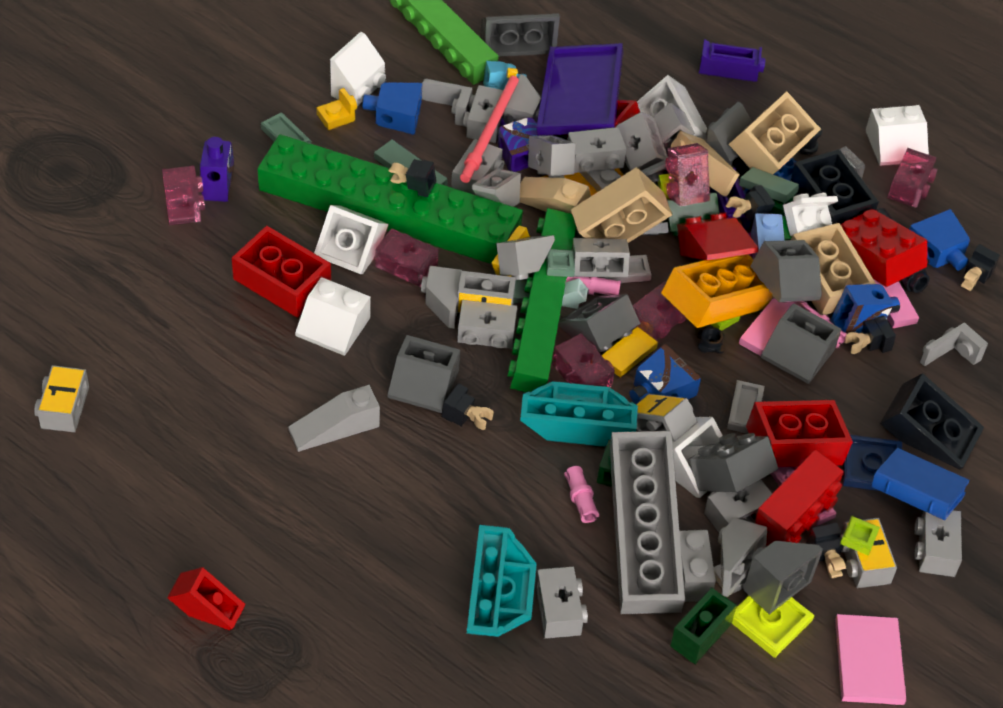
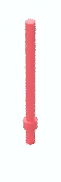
[460,76,519,183]

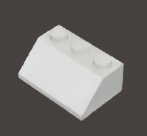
[637,75,707,141]

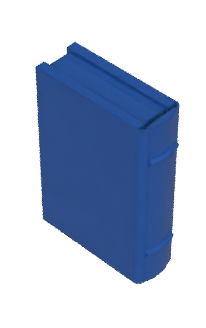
[872,448,969,520]

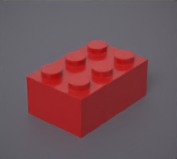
[840,209,927,287]
[232,226,331,317]
[746,400,853,468]
[755,450,844,546]

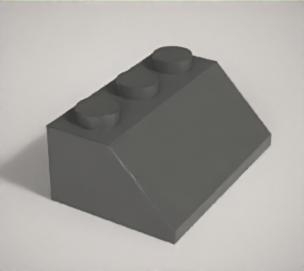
[480,14,560,57]

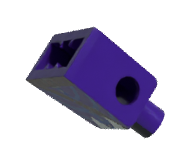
[498,115,543,172]
[200,137,234,202]

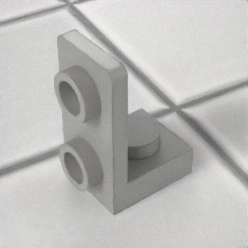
[422,79,472,126]
[920,322,988,366]

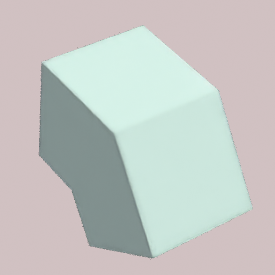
[562,278,588,309]

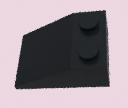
[880,373,984,469]

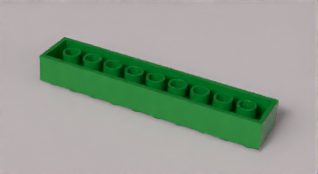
[257,134,523,264]

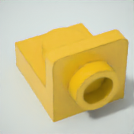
[316,88,357,130]

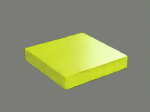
[732,595,814,658]

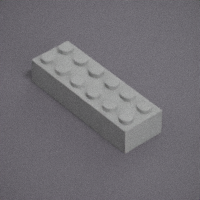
[610,431,685,614]

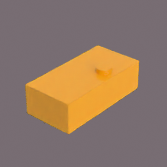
[661,254,773,328]

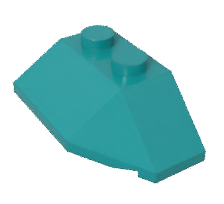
[520,381,638,446]
[467,525,537,637]

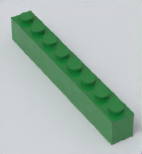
[507,208,576,392]

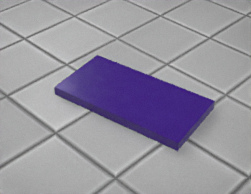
[537,43,623,136]

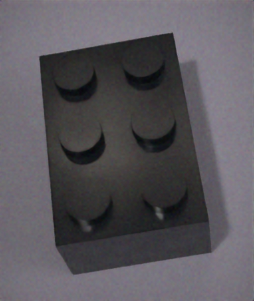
[790,149,879,224]

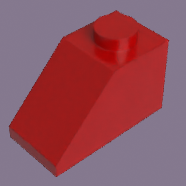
[167,567,246,630]

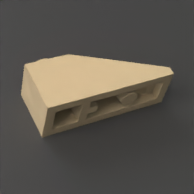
[668,131,740,197]
[520,177,591,214]

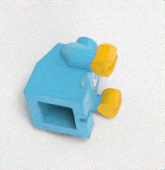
[483,61,526,90]

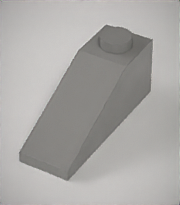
[288,385,380,452]
[718,517,767,597]

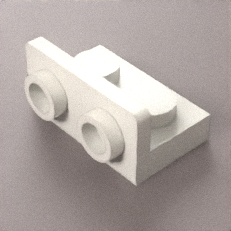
[783,193,838,236]

